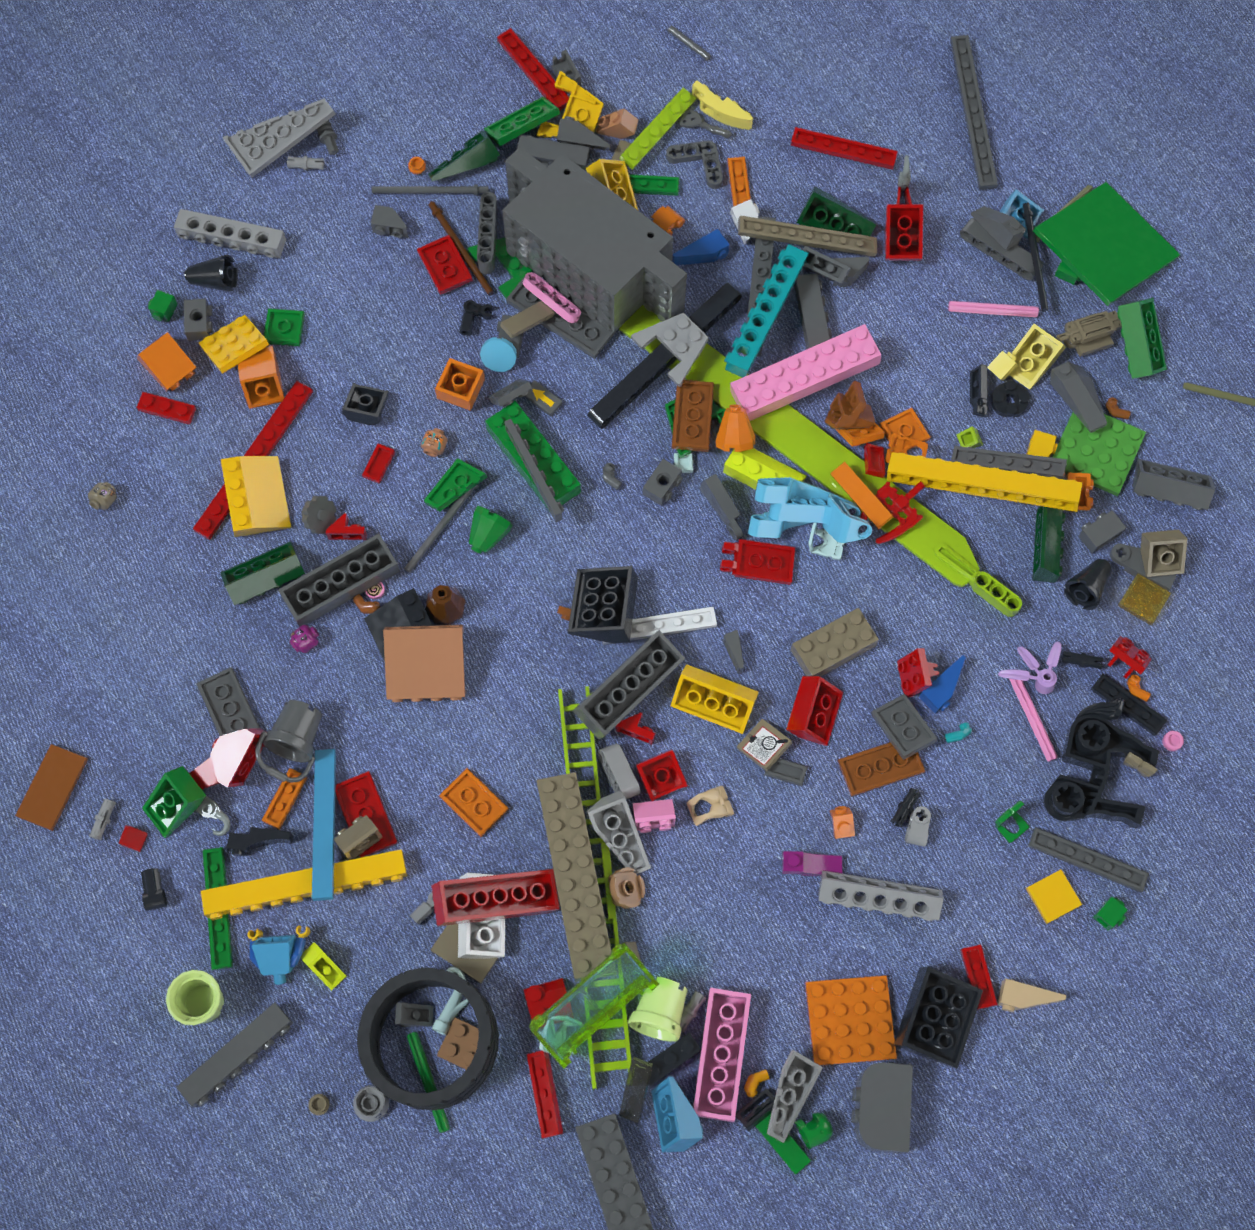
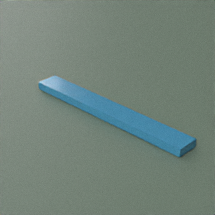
[312,749,336,901]

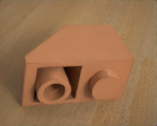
[596,108,638,139]

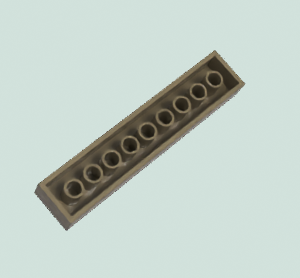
[536,772,615,982]

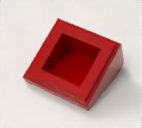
[119,825,148,852]

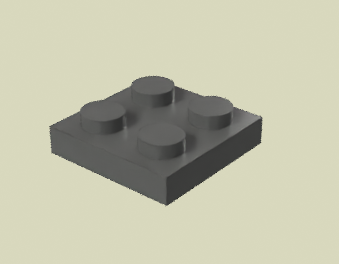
[488,379,532,407]

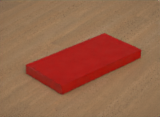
[335,771,398,858]

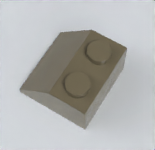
[1140,529,1187,577]
[334,815,383,860]

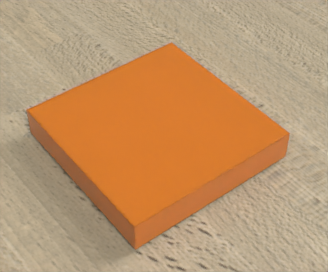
[879,408,931,451]

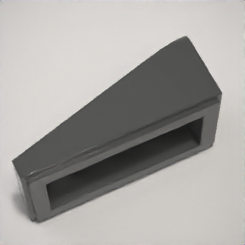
[723,630,744,674]

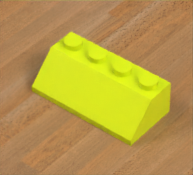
[723,448,806,490]

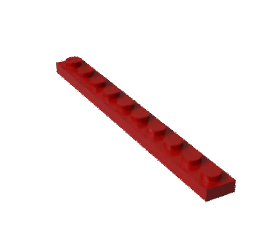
[193,381,313,540]

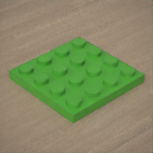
[1052,412,1146,496]

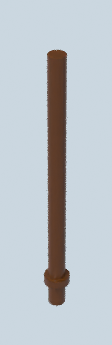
[428,201,494,296]

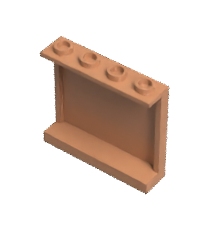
[383,625,466,702]

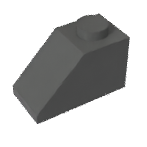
[833,257,869,287]

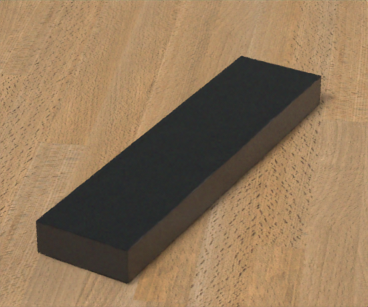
[1090,673,1167,736]

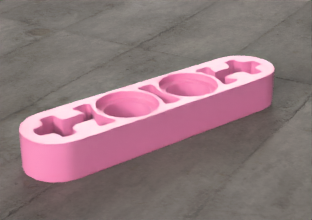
[523,272,581,323]

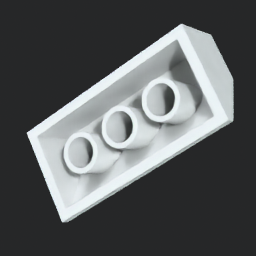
[458,873,505,959]

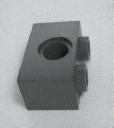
[184,298,213,341]
[642,459,683,506]

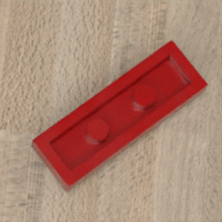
[136,392,196,425]
[960,944,998,1010]

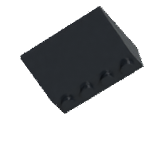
[568,566,638,643]
[364,588,433,661]
[894,966,983,1069]

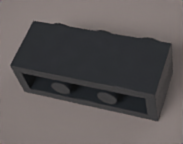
[638,1032,701,1088]

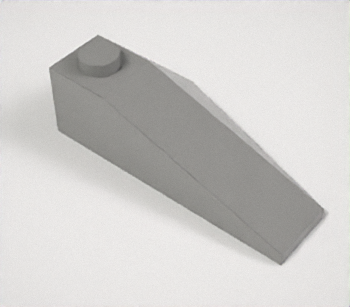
[587,791,651,874]
[767,1049,823,1143]

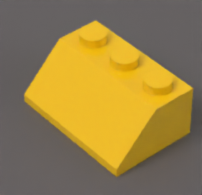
[586,159,638,210]

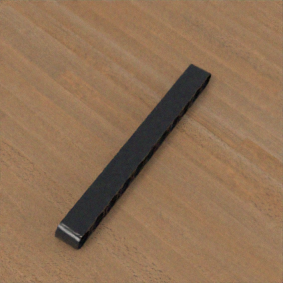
[587,283,742,429]

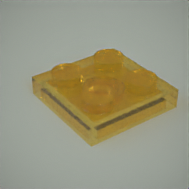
[1117,573,1171,625]

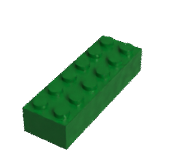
[485,401,581,512]

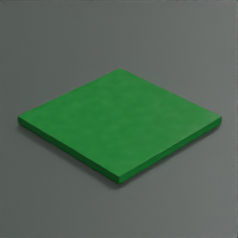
[1033,182,1180,306]

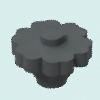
[301,495,336,534]

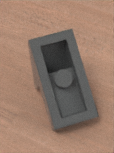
[395,1003,433,1027]

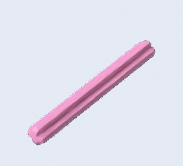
[948,301,1039,317]
[1009,679,1057,761]

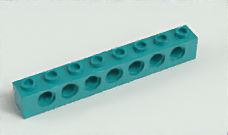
[724,244,808,378]

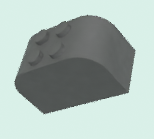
[851,1062,913,1154]

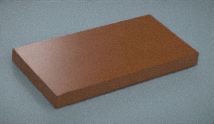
[671,380,714,452]
[837,742,925,797]
[15,744,88,831]

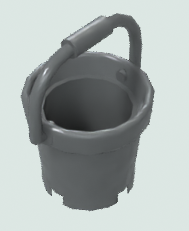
[255,700,322,783]

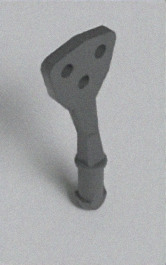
[679,108,732,138]

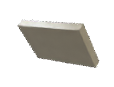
[431,924,498,984]

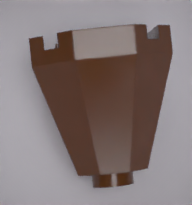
[425,585,466,625]

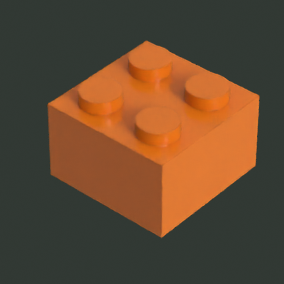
[435,358,485,411]

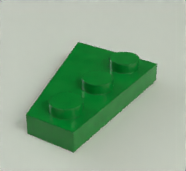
[423,458,487,512]

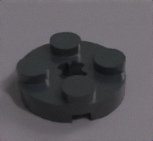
[991,380,1030,418]

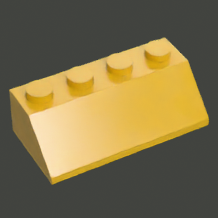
[670,664,759,734]

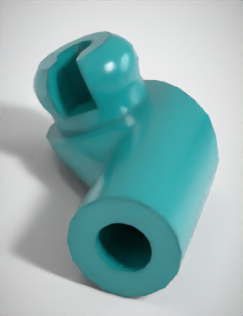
[945,722,972,743]

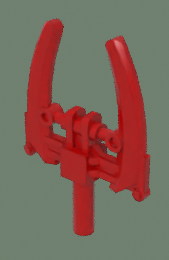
[860,481,925,544]

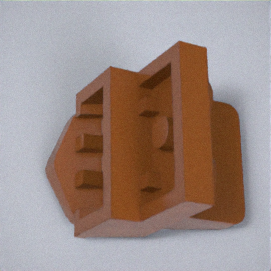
[824,381,875,429]

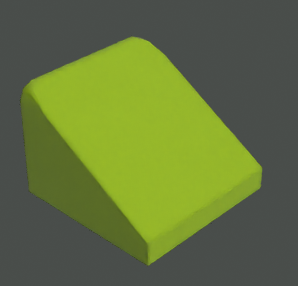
[956,426,983,448]

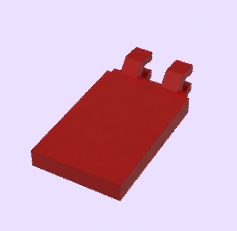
[719,539,795,585]

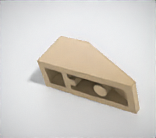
[997,979,1066,1012]

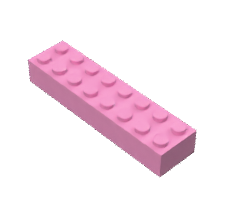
[730,324,881,421]

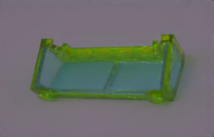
[529,943,659,1069]

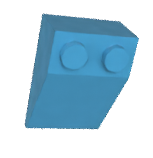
[651,1077,703,1153]

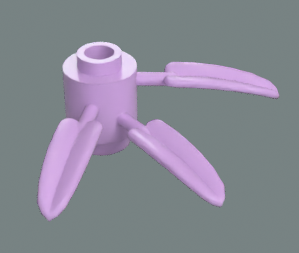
[998,642,1061,694]

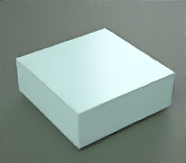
[674,453,693,473]

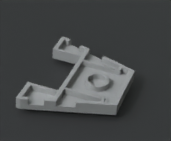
[631,313,708,387]

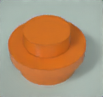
[408,157,426,174]

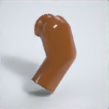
[1106,397,1130,419]
[352,594,381,614]

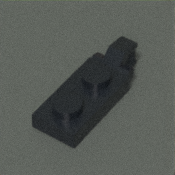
[970,364,988,417]

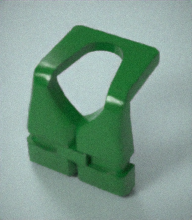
[995,801,1029,843]

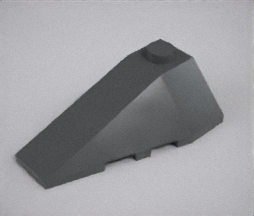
[1050,362,1107,433]

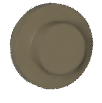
[308,1094,330,1115]

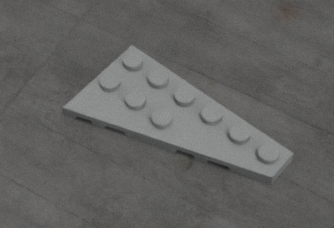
[222,98,336,178]

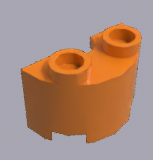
[652,205,685,236]
[1066,473,1094,510]

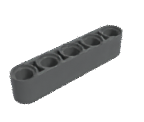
[477,192,498,274]
[959,218,1043,281]

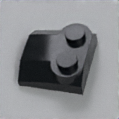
[342,383,389,425]

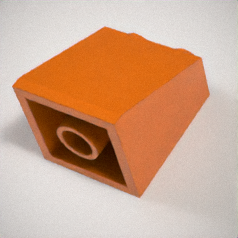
[137,332,196,392]
[238,345,285,409]

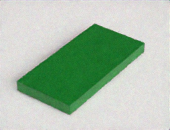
[484,97,560,146]

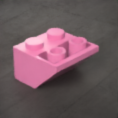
[633,799,676,833]

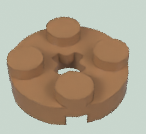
[608,867,645,909]

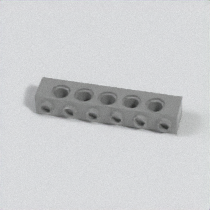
[174,209,286,258]
[818,870,944,921]

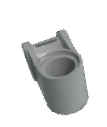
[905,806,931,847]

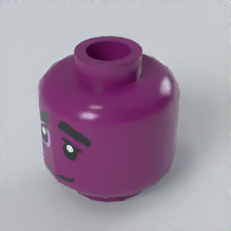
[289,625,319,653]

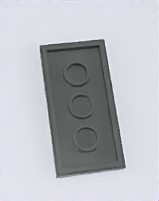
[196,667,260,736]

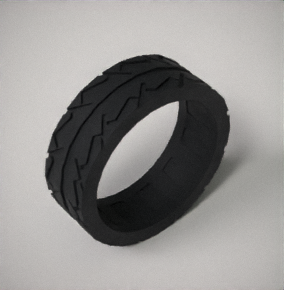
[357,967,499,1110]

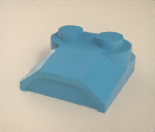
[1000,190,1044,238]

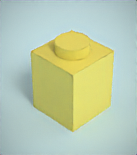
[987,351,1018,381]

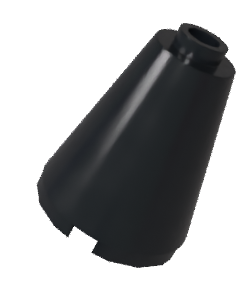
[184,255,238,292]
[1064,559,1112,610]

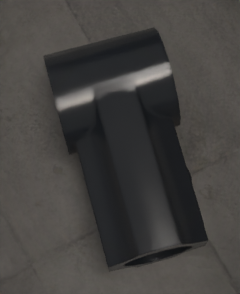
[141,868,167,911]

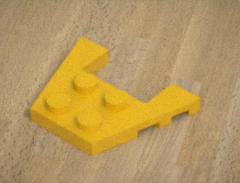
[537,71,604,138]

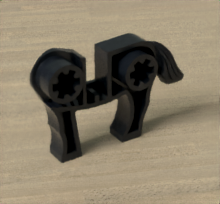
[1044,698,1160,829]

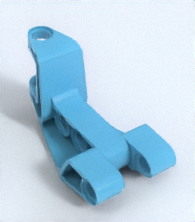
[748,477,872,543]

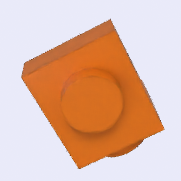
[830,806,855,839]

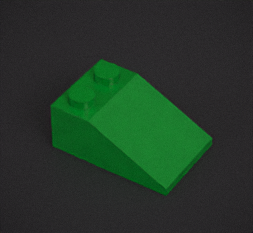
[142,766,206,838]

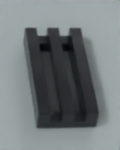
[735,1088,775,1132]

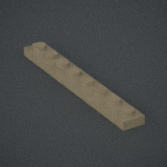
[738,215,877,257]

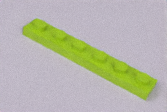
[619,87,696,170]

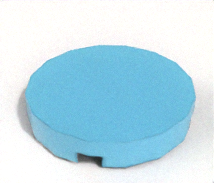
[480,337,517,372]

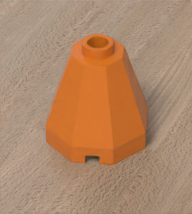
[716,404,756,452]

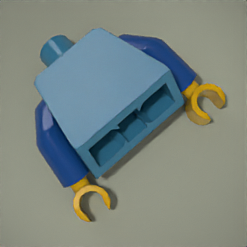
[247,925,310,985]

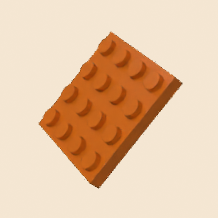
[805,975,897,1066]

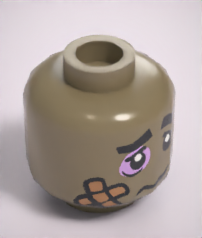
[88,482,117,510]

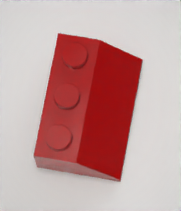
[786,676,843,746]

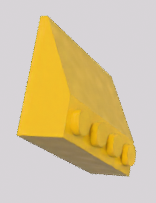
[220,456,291,537]

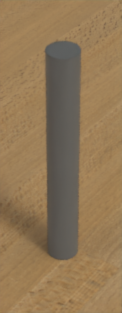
[668,26,711,61]

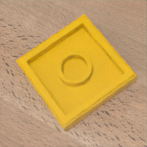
[1026,870,1082,924]

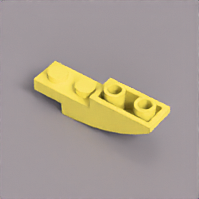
[692,80,753,130]

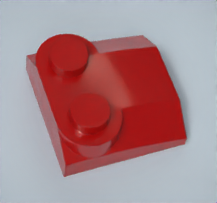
[636,749,688,801]
[523,978,574,1030]

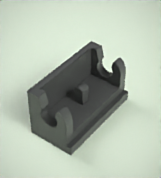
[551,50,581,94]

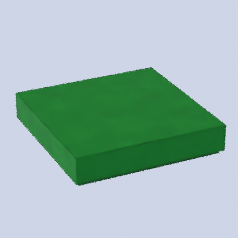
[264,309,305,346]

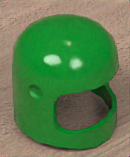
[794,1112,833,1149]

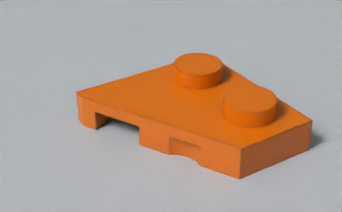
[835,423,885,447]

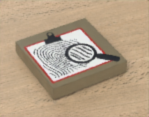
[737,719,792,772]

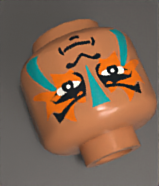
[421,428,448,457]

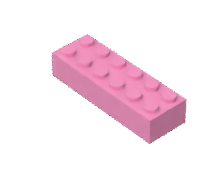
[693,988,751,1122]

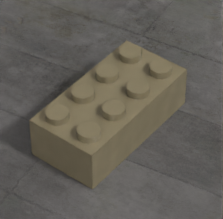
[790,608,879,677]

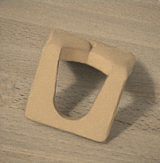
[687,786,734,826]

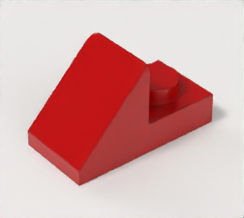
[326,513,367,540]
[616,712,655,745]

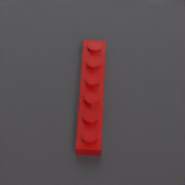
[497,28,569,111]
[790,127,898,170]

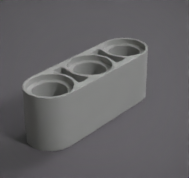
[598,743,640,799]

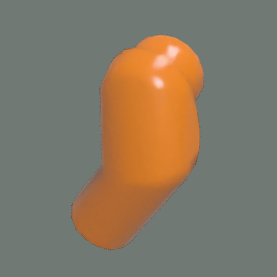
[1127,674,1151,702]

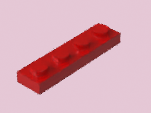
[527,1050,564,1139]

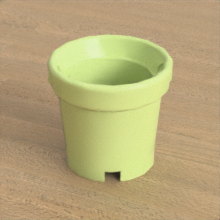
[166,970,224,1025]
[628,977,688,1042]

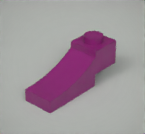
[782,851,842,876]

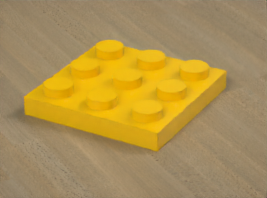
[199,315,269,374]

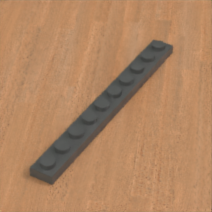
[950,35,998,190]

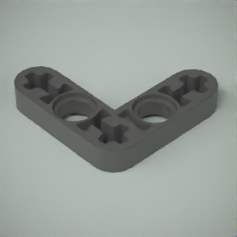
[666,141,722,189]

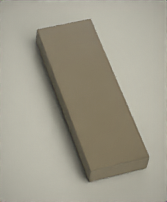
[500,301,554,339]

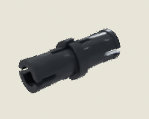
[1062,650,1103,669]
[890,788,921,828]

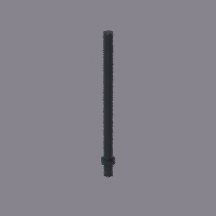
[1022,202,1049,312]

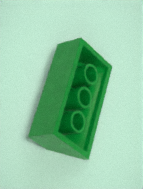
[1117,297,1167,379]

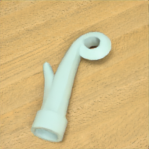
[432,967,469,1036]

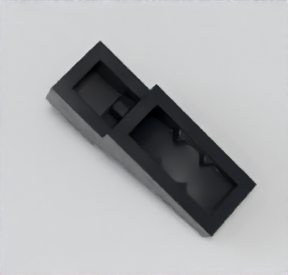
[227,827,294,856]

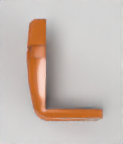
[885,433,928,463]

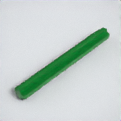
[407,1032,450,1133]

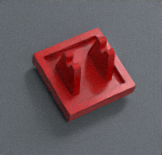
[1107,636,1152,679]
[897,648,939,698]

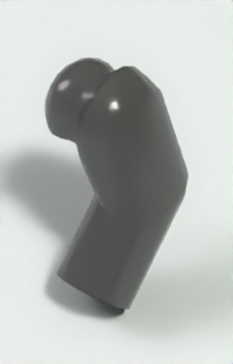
[602,463,622,490]

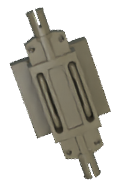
[1056,311,1122,357]

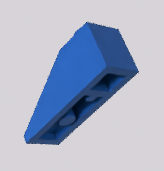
[672,229,730,265]
[919,655,966,714]

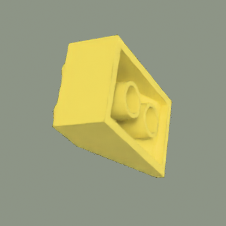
[1010,324,1066,390]

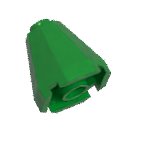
[469,505,513,554]

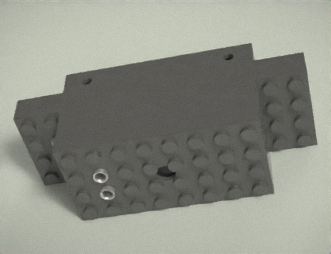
[503,147,687,333]

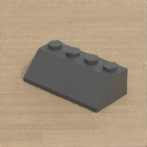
[1132,459,1215,510]

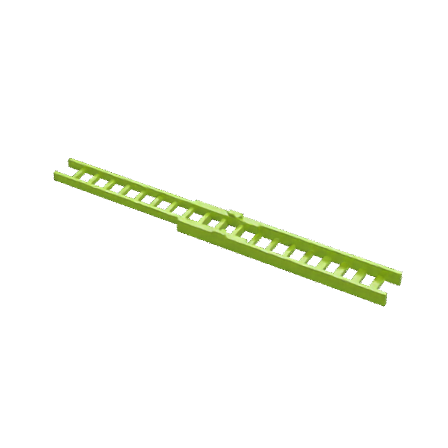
[558,686,634,1090]

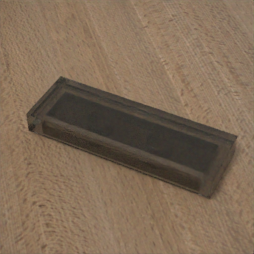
[619,1057,653,1123]

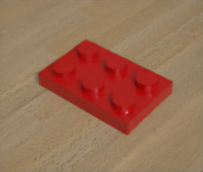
[417,235,473,295]

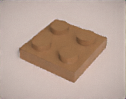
[437,1018,479,1070]

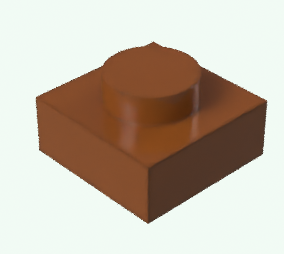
[557,606,571,621]

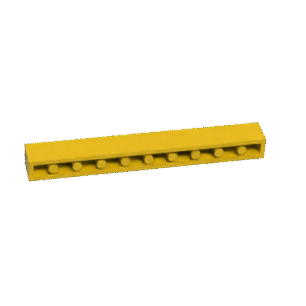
[887,452,1082,512]
[201,849,407,920]

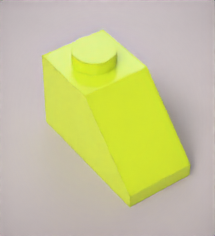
[301,942,346,991]

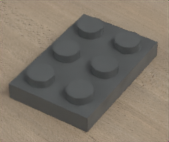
[871,694,937,760]

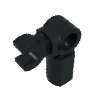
[459,300,493,336]

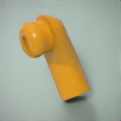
[744,1069,769,1097]

